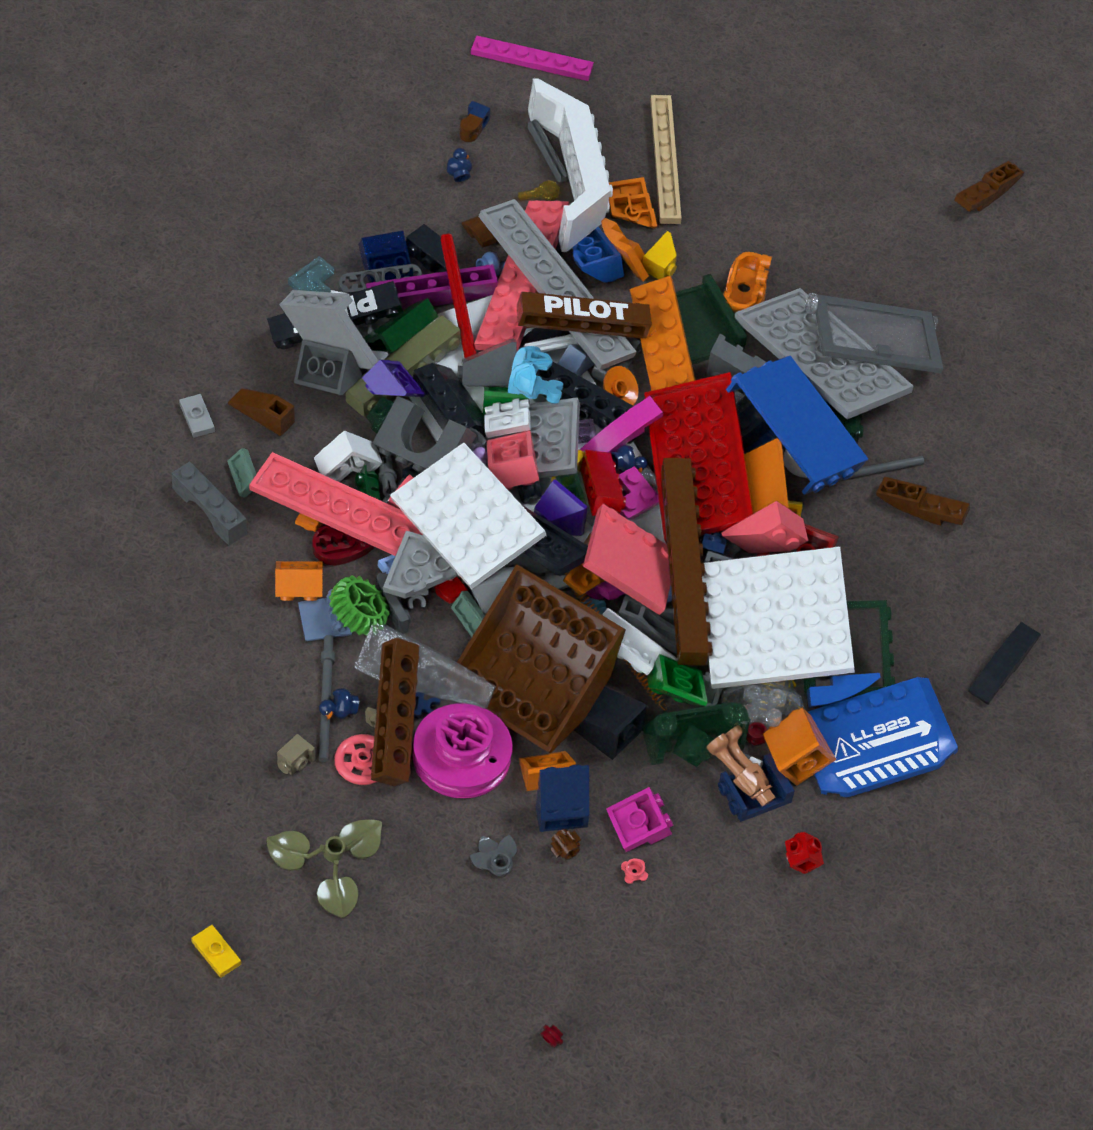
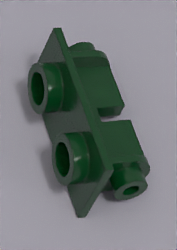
[355,464,380,500]

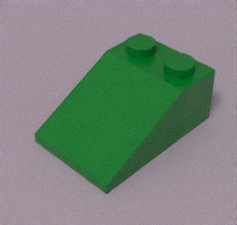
[647,654,708,706]

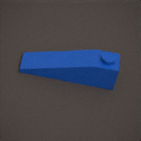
[573,227,624,283]

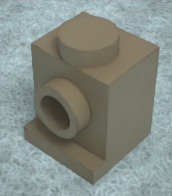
[277,734,315,775]

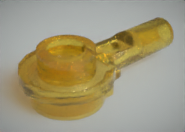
[518,180,560,201]

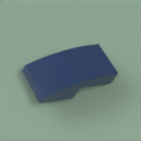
[702,532,727,555]

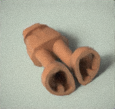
[706,725,776,807]

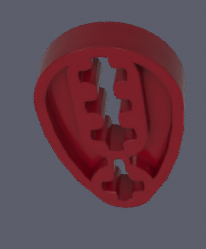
[312,525,375,566]

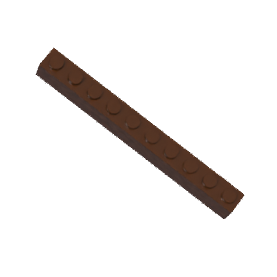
[661,458,712,665]

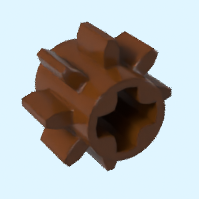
[551,829,581,860]

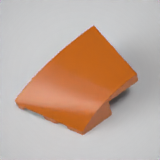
[609,177,657,228]
[601,218,649,282]

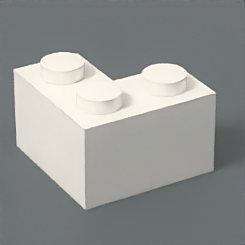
[314,431,383,482]

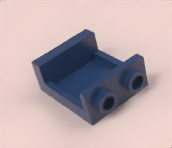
[718,753,795,822]

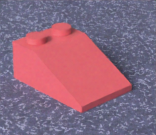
[487,430,539,490]
[721,501,808,553]

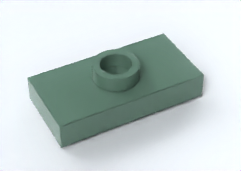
[227,448,256,497]
[451,591,485,637]

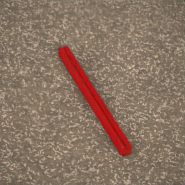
[441,233,476,358]

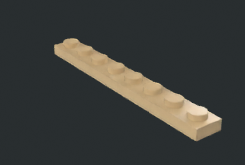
[650,95,681,224]

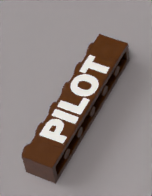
[517,291,652,339]

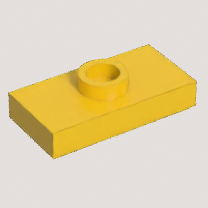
[191,925,241,978]

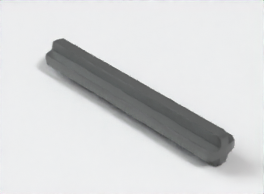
[528,119,568,183]

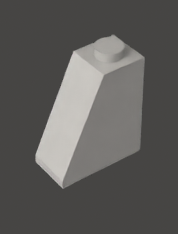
[471,566,523,615]

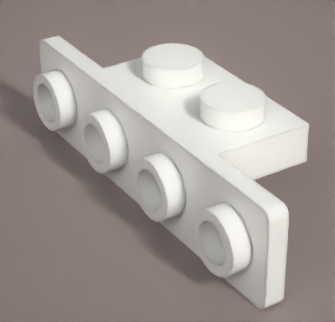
[602,608,677,675]

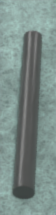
[840,456,924,480]

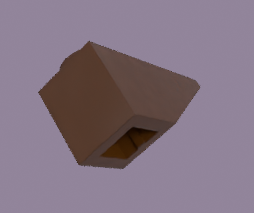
[228,388,295,436]

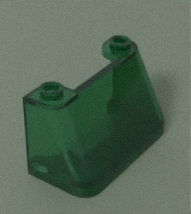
[643,702,750,765]

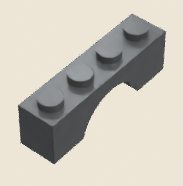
[172,461,247,546]

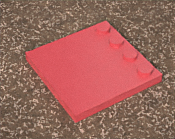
[583,504,671,615]

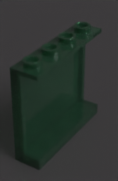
[676,274,747,365]

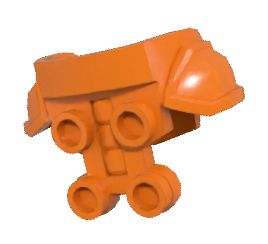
[723,252,772,313]

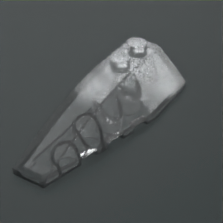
[354,624,496,709]

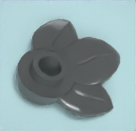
[470,835,517,876]

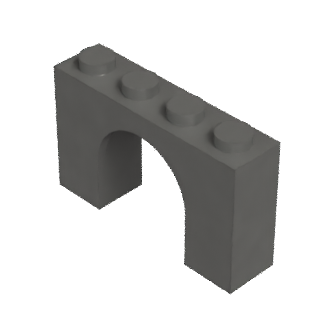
[372,396,477,473]

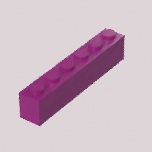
[366,264,498,310]

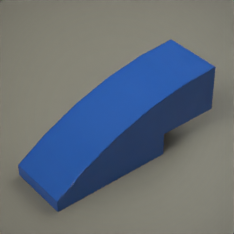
[807,673,880,708]

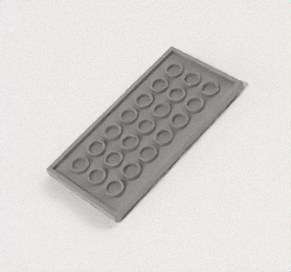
[734,288,914,419]

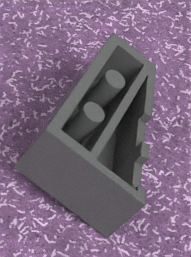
[706,334,766,393]

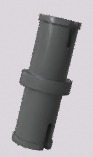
[378,457,397,497]

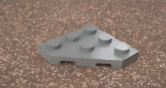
[383,531,459,598]

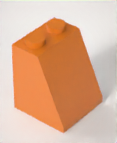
[763,708,836,786]

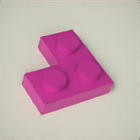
[619,466,659,521]

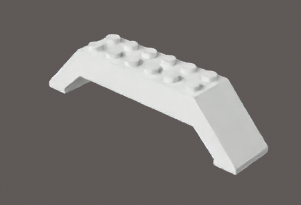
[528,79,613,252]

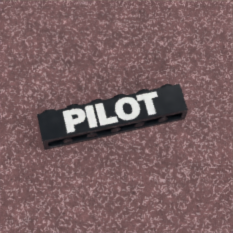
[267,281,403,349]

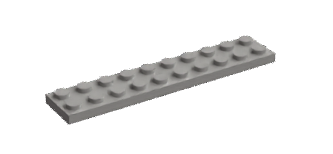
[478,199,636,370]

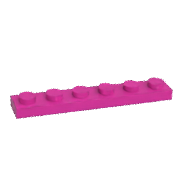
[471,35,594,81]

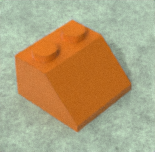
[275,561,323,601]

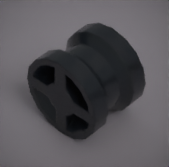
[518,481,542,503]

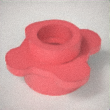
[621,858,648,884]

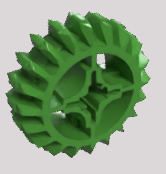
[329,575,390,636]

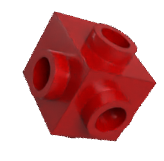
[785,832,824,874]

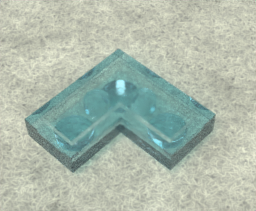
[288,256,334,293]

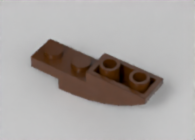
[954,161,1024,212]
[876,476,970,526]

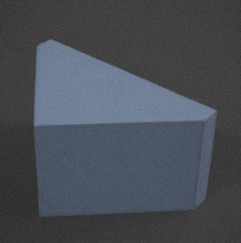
[557,344,594,376]

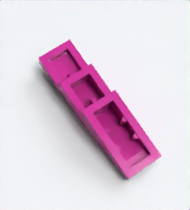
[580,396,663,453]

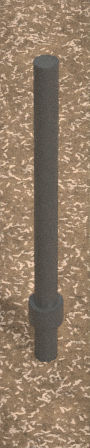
[319,635,335,762]

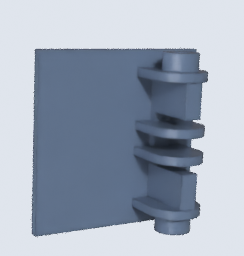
[298,589,352,642]

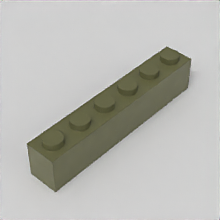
[345,315,461,417]

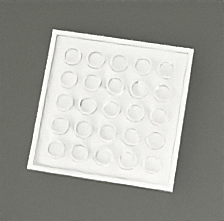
[702,547,855,689]

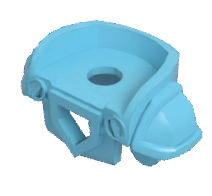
[508,346,563,403]

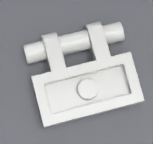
[484,398,531,438]

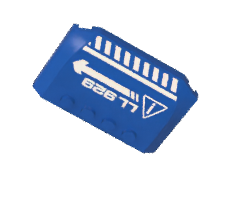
[808,677,958,797]

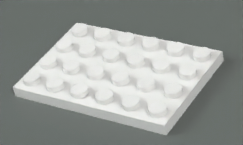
[390,443,546,590]

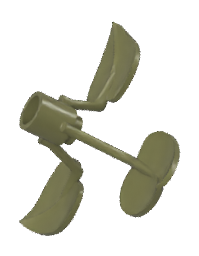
[266,820,382,918]

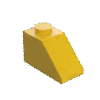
[642,231,677,279]

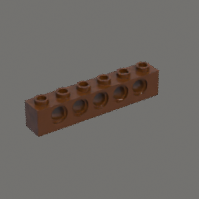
[371,637,420,786]

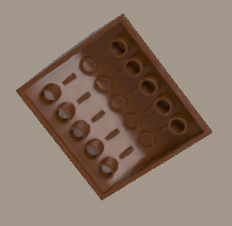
[443,564,626,754]

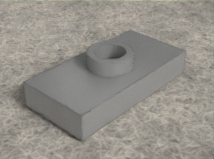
[179,394,215,438]

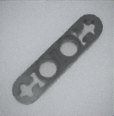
[338,264,422,294]

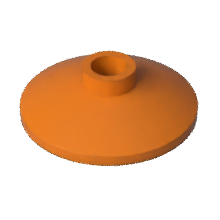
[603,366,638,405]

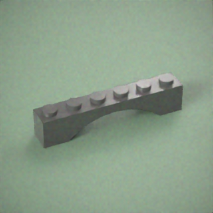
[618,595,710,666]

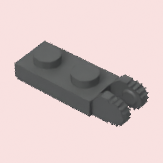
[376,572,411,635]

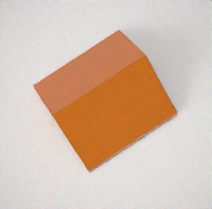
[519,751,576,791]

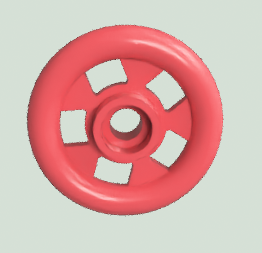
[334,734,377,785]

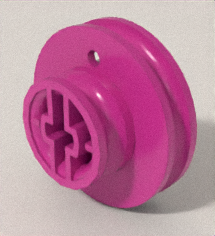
[412,703,512,798]

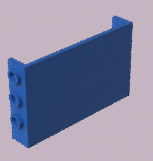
[726,355,868,495]

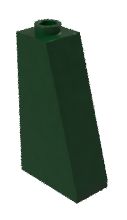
[363,298,438,354]

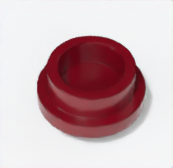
[745,722,767,745]
[540,1024,564,1048]

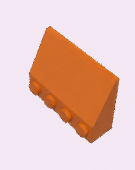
[731,438,789,543]

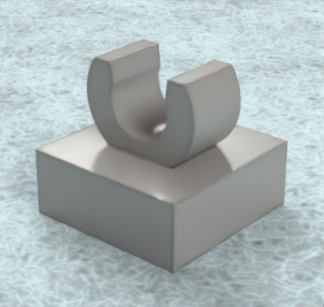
[407,589,429,609]

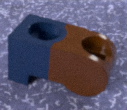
[460,101,490,142]

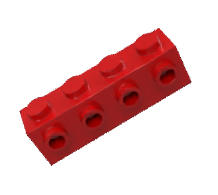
[580,449,626,516]

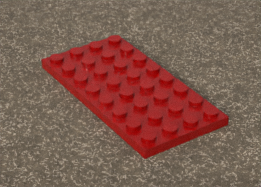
[644,372,754,544]

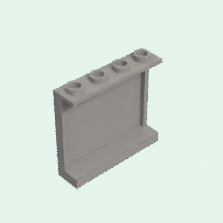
[279,290,389,369]

